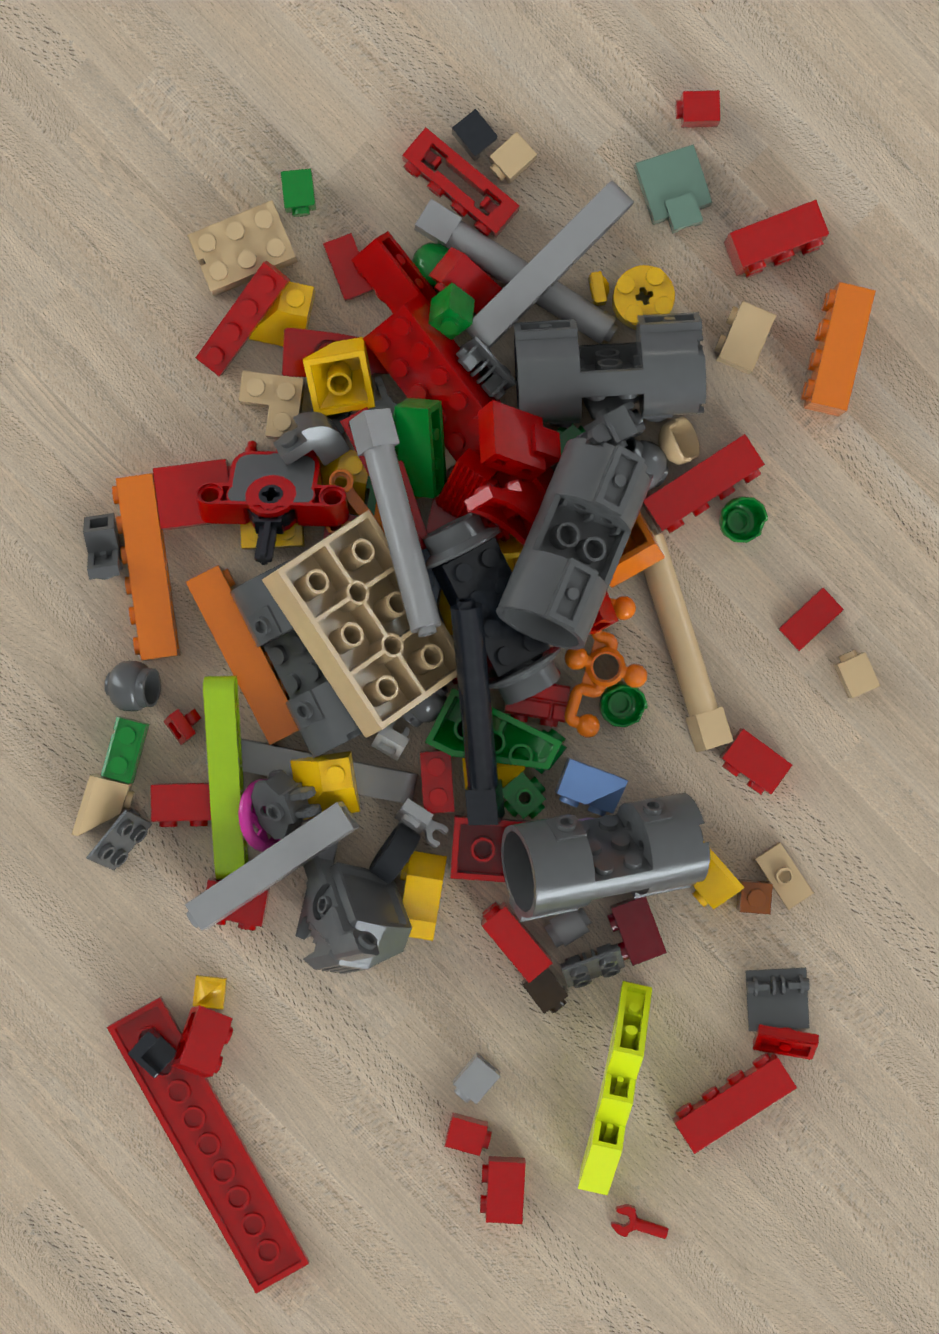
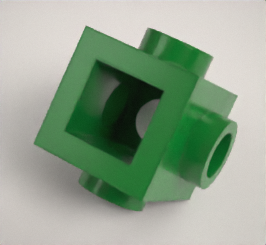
[503,772,546,819]

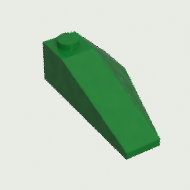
[425,688,563,770]

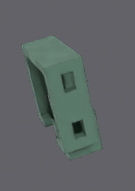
[634,144,712,234]

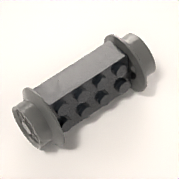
[422,513,561,705]

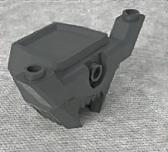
[295,841,412,974]

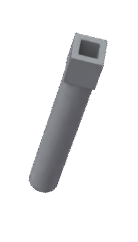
[415,199,618,344]
[349,408,441,637]

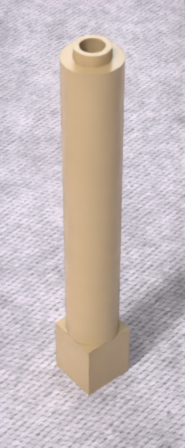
[643,529,734,752]

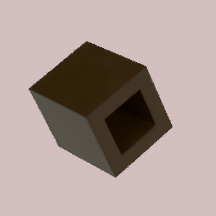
[521,967,569,1014]

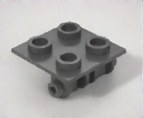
[456,336,517,400]
[86,808,152,871]
[560,943,625,988]
[745,967,810,1032]

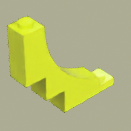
[578,981,652,1195]

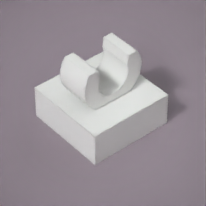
[371,720,410,761]

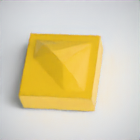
[588,271,610,306]
[193,975,227,1010]

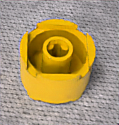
[612,265,675,330]

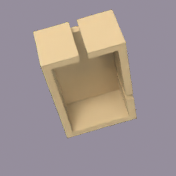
[187,200,298,296]

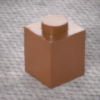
[736,879,773,915]

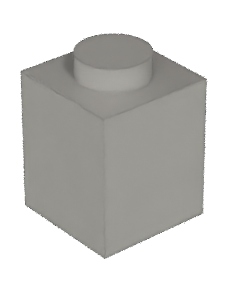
[453,1053,500,1105]

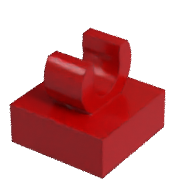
[163,708,202,745]

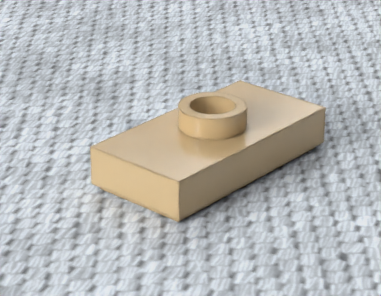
[754,842,814,910]

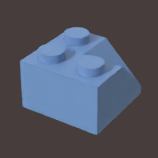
[555,757,628,816]

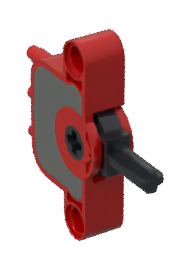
[196,441,349,565]

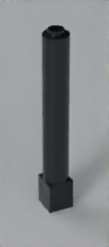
[450,597,505,825]

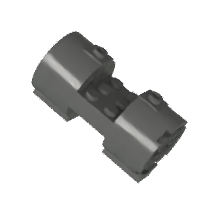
[514,312,706,427]
[496,438,653,650]
[230,557,363,758]
[501,793,710,922]

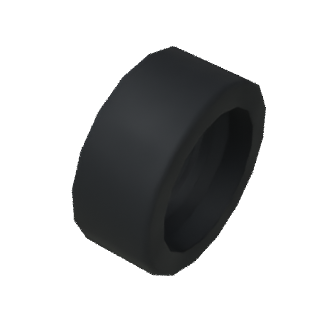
[369,823,421,884]

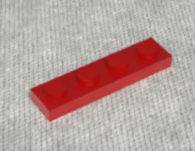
[195,261,291,376]

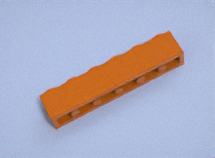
[112,473,181,661]
[186,565,299,745]

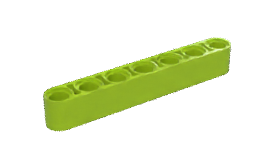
[203,676,249,880]

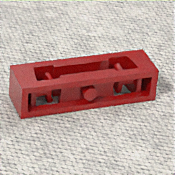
[402,127,520,238]

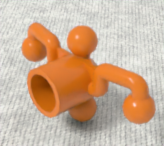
[564,596,648,738]

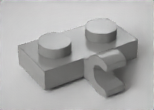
[394,798,449,848]

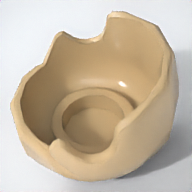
[658,416,700,465]

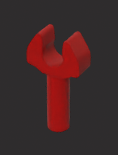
[611,1204,669,1239]

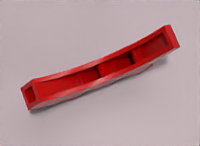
[464,479,619,634]

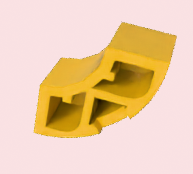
[400,851,447,941]

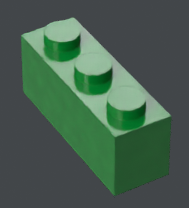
[393,398,447,498]

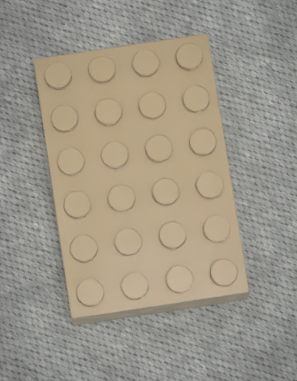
[262,510,457,738]

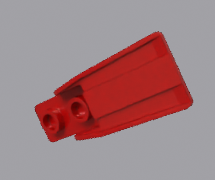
[282,328,389,377]

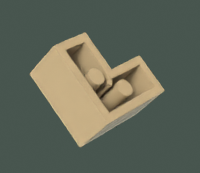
[239,371,305,440]

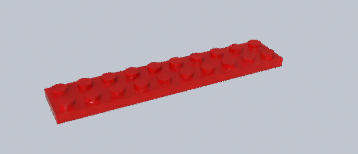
[107,996,310,1293]

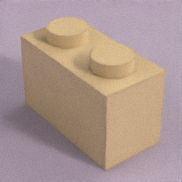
[714,301,776,375]

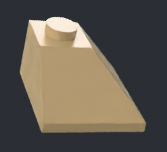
[71,773,135,836]

